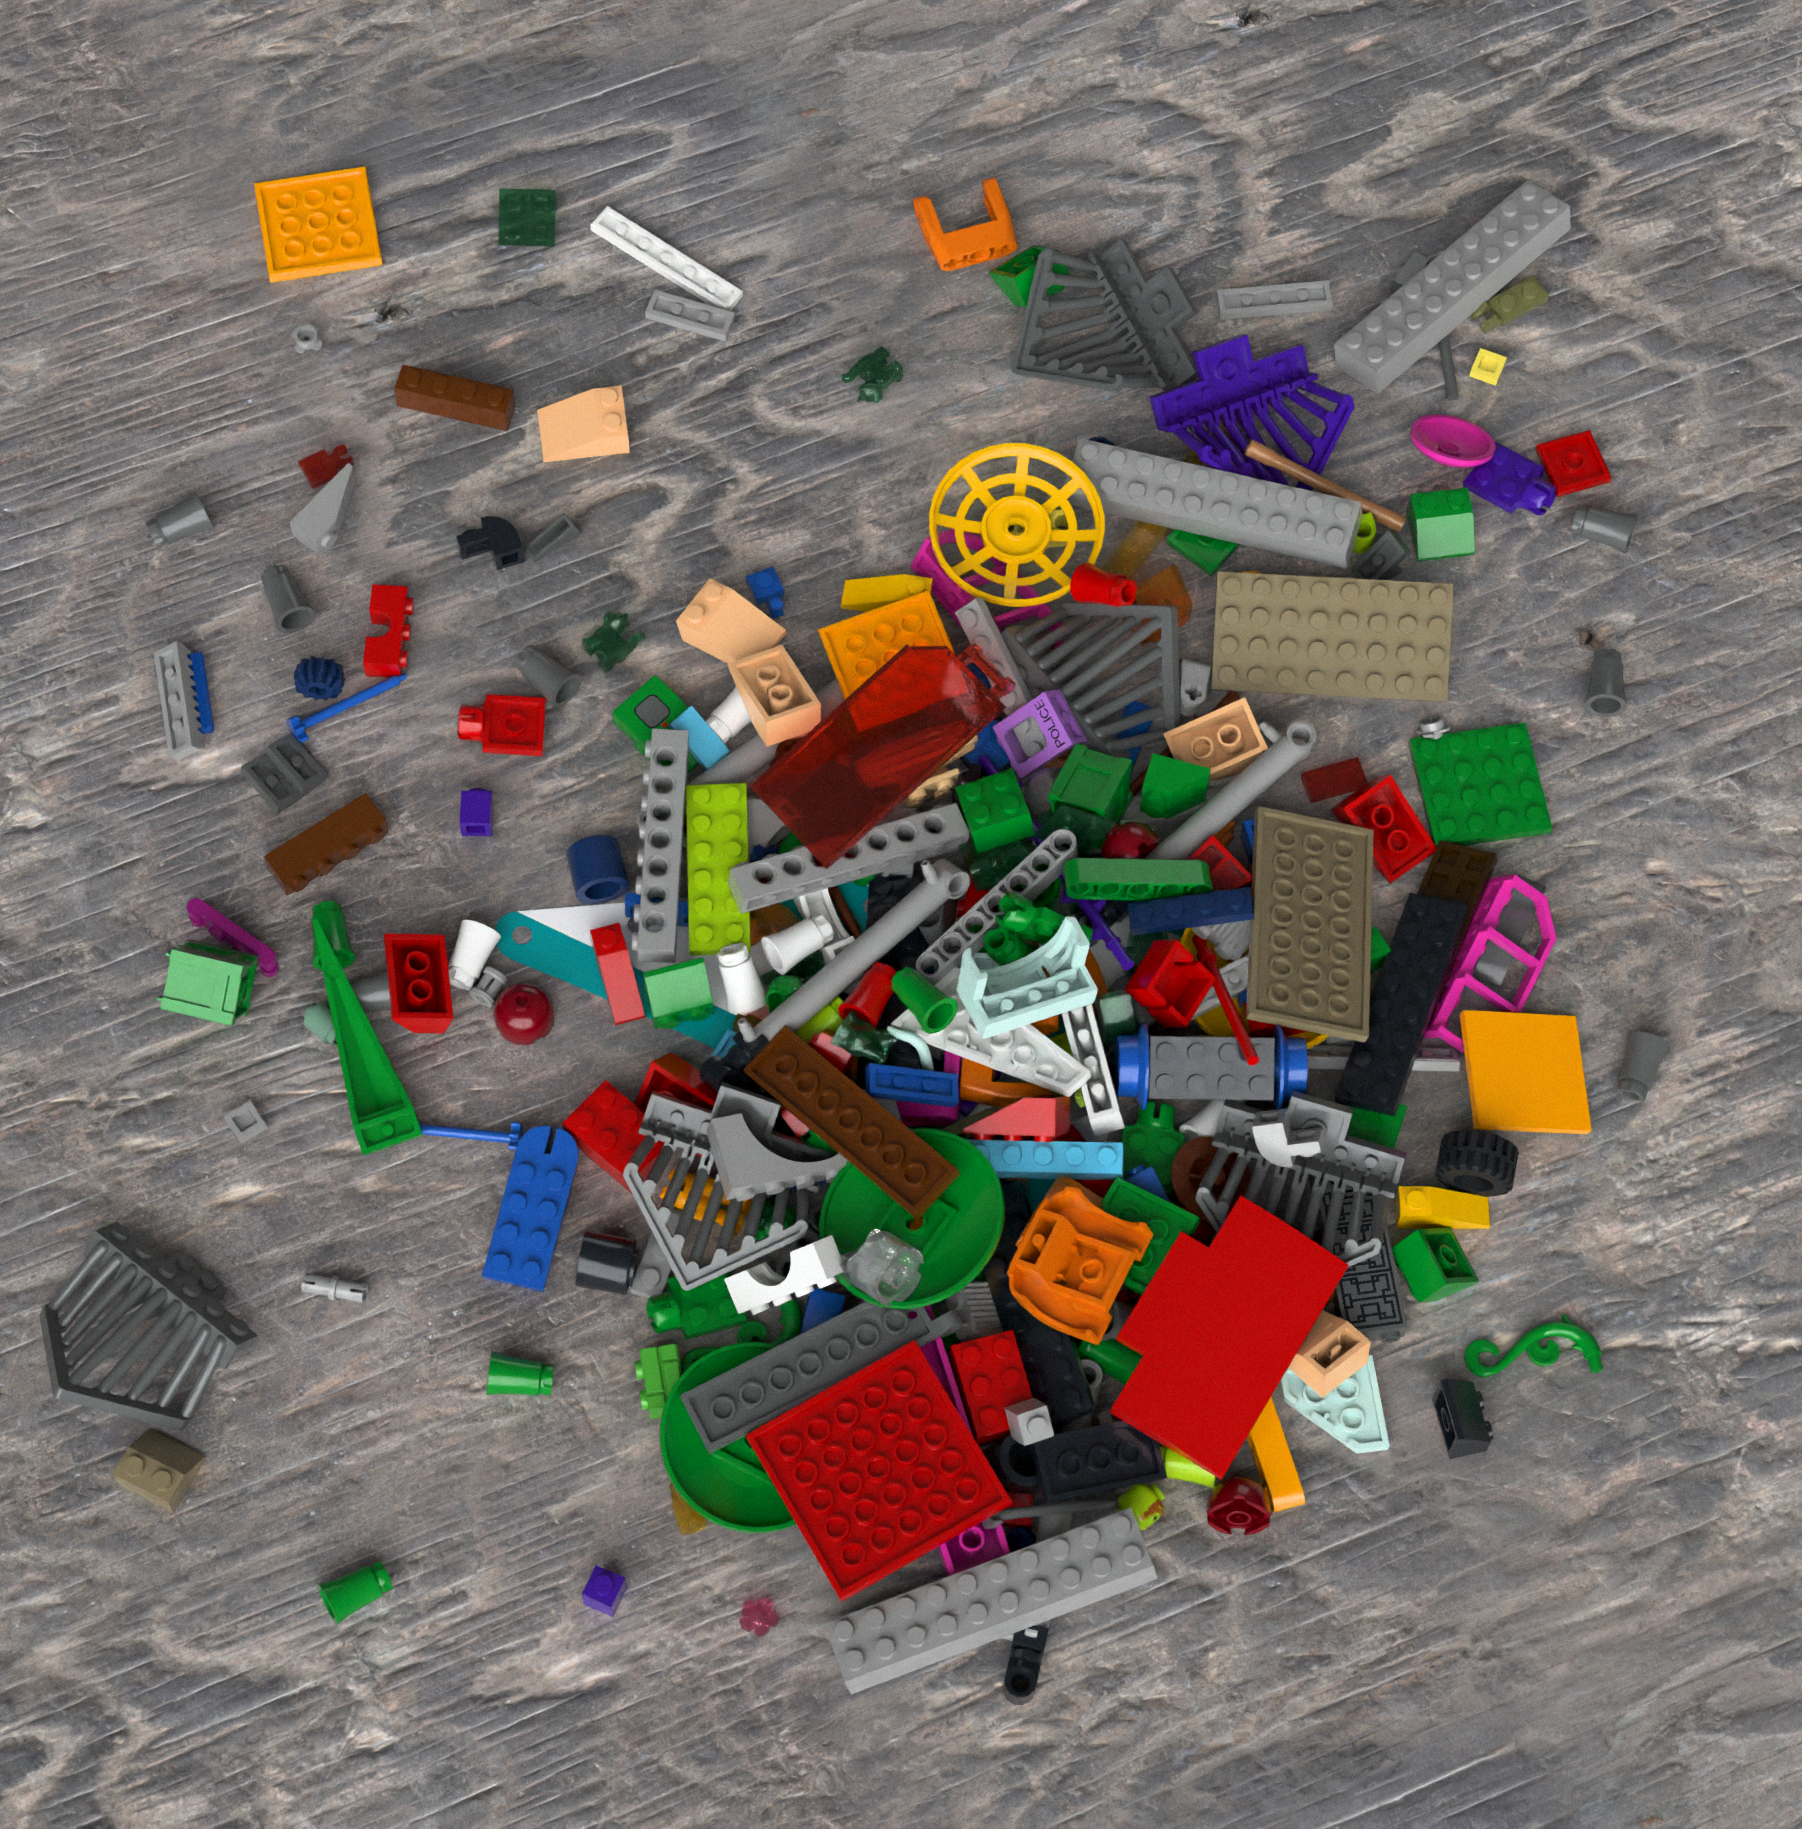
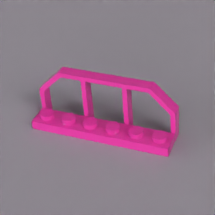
[910,529,1063,654]
[1423,874,1557,1053]

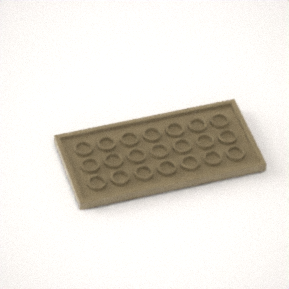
[1211,571,1454,702]
[1246,806,1374,1043]

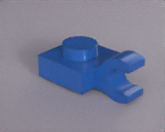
[746,567,784,619]

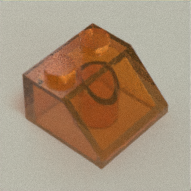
[1122,564,1192,646]

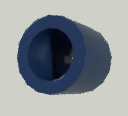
[566,835,629,904]

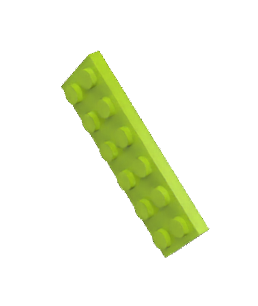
[686,783,751,956]

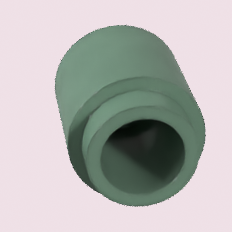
[303,1002,337,1046]

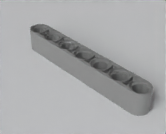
[916,829,1078,986]

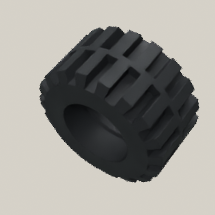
[1435,1130,1519,1197]

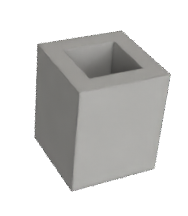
[1004,1398,1054,1446]

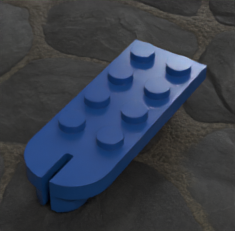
[482,1126,579,1292]

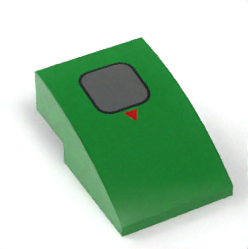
[612,675,699,774]

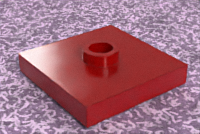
[1535,430,1612,497]

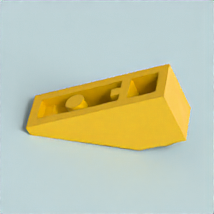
[841,574,933,612]
[1394,1186,1490,1229]

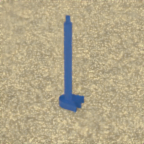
[286,673,407,743]
[419,1122,524,1151]

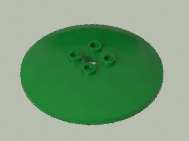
[819,1128,1005,1309]
[659,1342,796,1533]

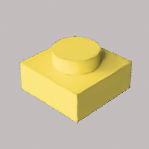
[1469,348,1507,386]

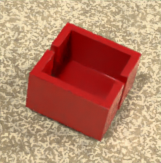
[1124,940,1216,1027]

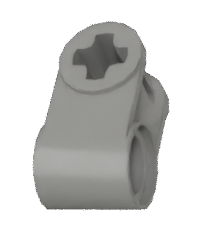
[1179,658,1211,718]

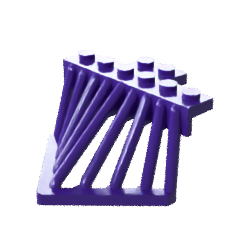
[1149,334,1354,491]

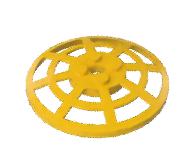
[929,443,1105,607]

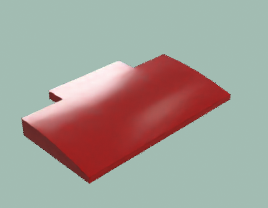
[1110,1195,1349,1480]

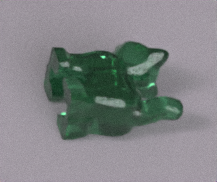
[841,346,903,403]
[582,611,646,673]
[830,1010,897,1064]

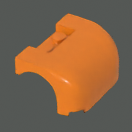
[1007,1186,1154,1345]

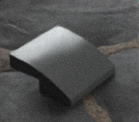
[240,734,327,814]

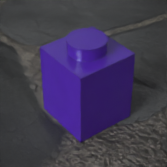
[460,788,493,836]
[582,1565,627,1617]

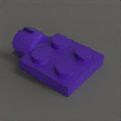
[1463,442,1556,516]

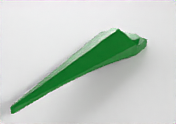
[313,918,423,1157]

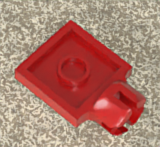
[457,694,546,756]

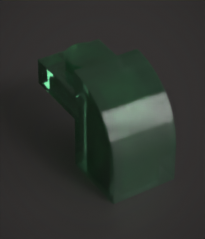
[1095,989,1136,1044]

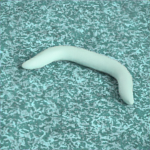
[887,1026,935,1071]

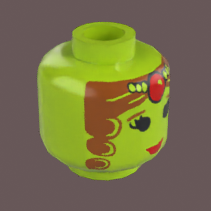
[1116,1484,1165,1530]

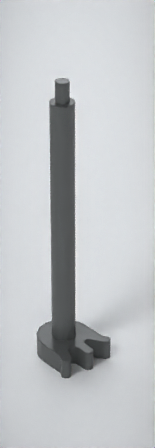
[982,1497,1115,1529]

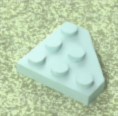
[1280,1355,1390,1453]

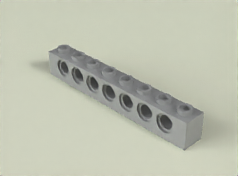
[632,729,689,963]
[728,803,970,914]

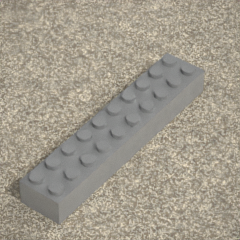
[1334,180,1571,394]
[1065,438,1363,569]
[824,1508,1158,1694]

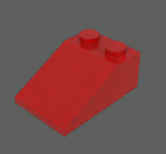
[1331,775,1436,883]

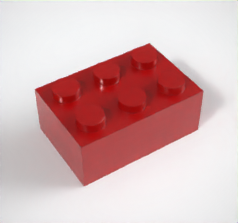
[563,1080,675,1195]
[948,1330,1033,1445]

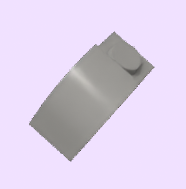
[1252,1108,1325,1168]

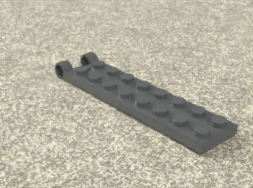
[679,1302,964,1454]

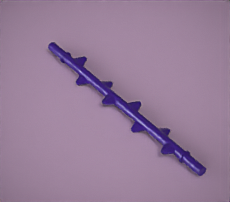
[978,755,1134,970]

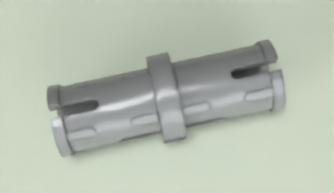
[301,1272,368,1303]

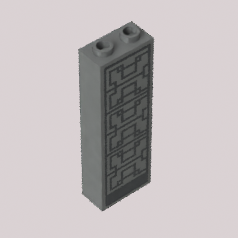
[1308,1174,1408,1343]

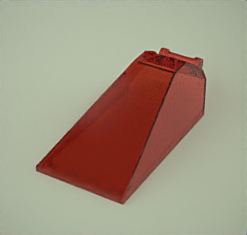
[750,643,1016,869]

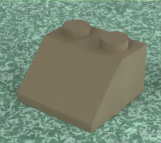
[112,1428,206,1514]

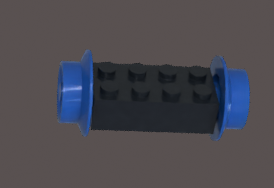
[1115,1023,1308,1110]

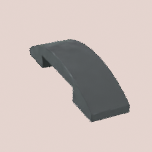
[1473,875,1546,988]

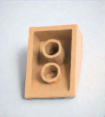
[537,385,630,462]
[676,578,787,663]
[728,645,821,747]
[1163,697,1268,781]

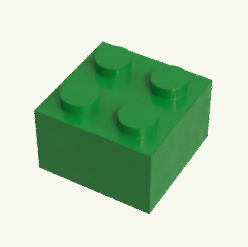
[955,768,1035,854]

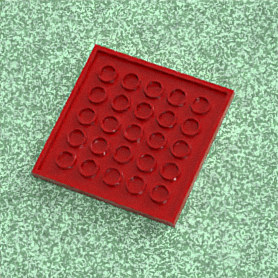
[746,1340,1012,1602]

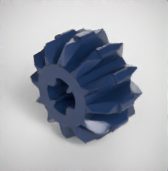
[294,656,345,701]

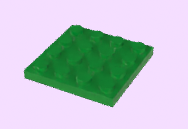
[1408,722,1552,848]

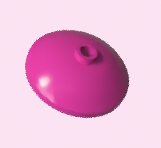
[1410,415,1496,468]

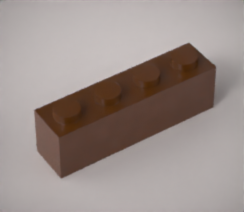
[394,365,516,431]
[264,793,388,895]

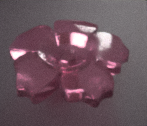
[739,1598,779,1637]

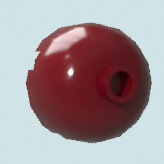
[1100,821,1161,859]
[493,982,555,1045]
[1206,1475,1271,1535]

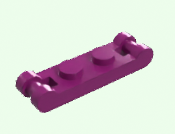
[186,898,279,977]

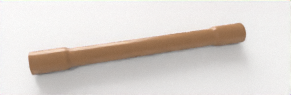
[1244,439,1406,533]

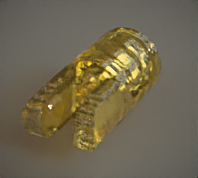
[669,1483,708,1535]

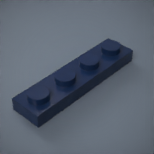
[1128,887,1254,936]

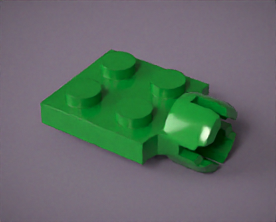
[1166,529,1241,576]
[995,892,1093,946]
[1121,1101,1185,1196]
[1344,1103,1408,1149]
[647,1271,747,1340]

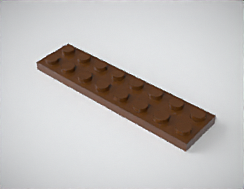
[743,1025,960,1220]

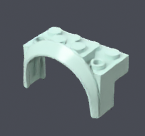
[956,916,1098,1039]

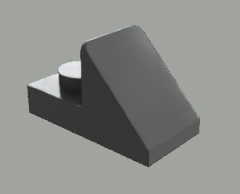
[1350,530,1411,580]

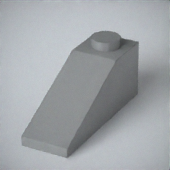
[290,463,355,555]

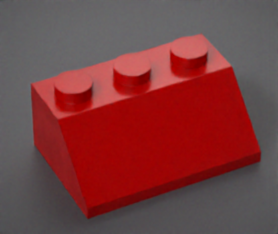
[384,933,454,1034]
[634,1052,718,1157]

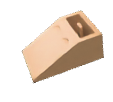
[1288,1310,1370,1398]

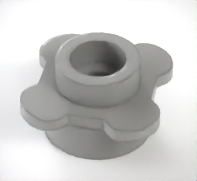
[291,324,323,353]
[1416,715,1450,740]

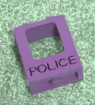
[993,689,1087,779]

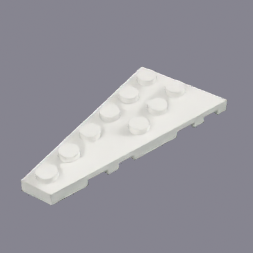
[891,966,1091,1097]

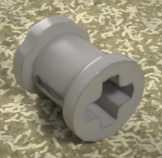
[469,967,508,1008]

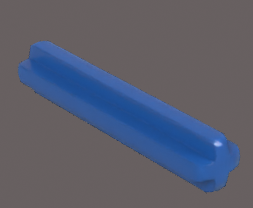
[187,652,214,734]

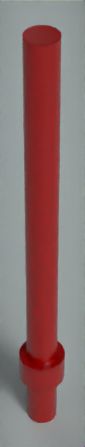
[1192,935,1259,1065]

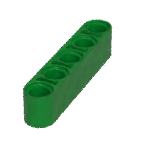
[1063,858,1213,901]

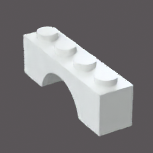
[786,862,863,979]
[724,1235,843,1315]

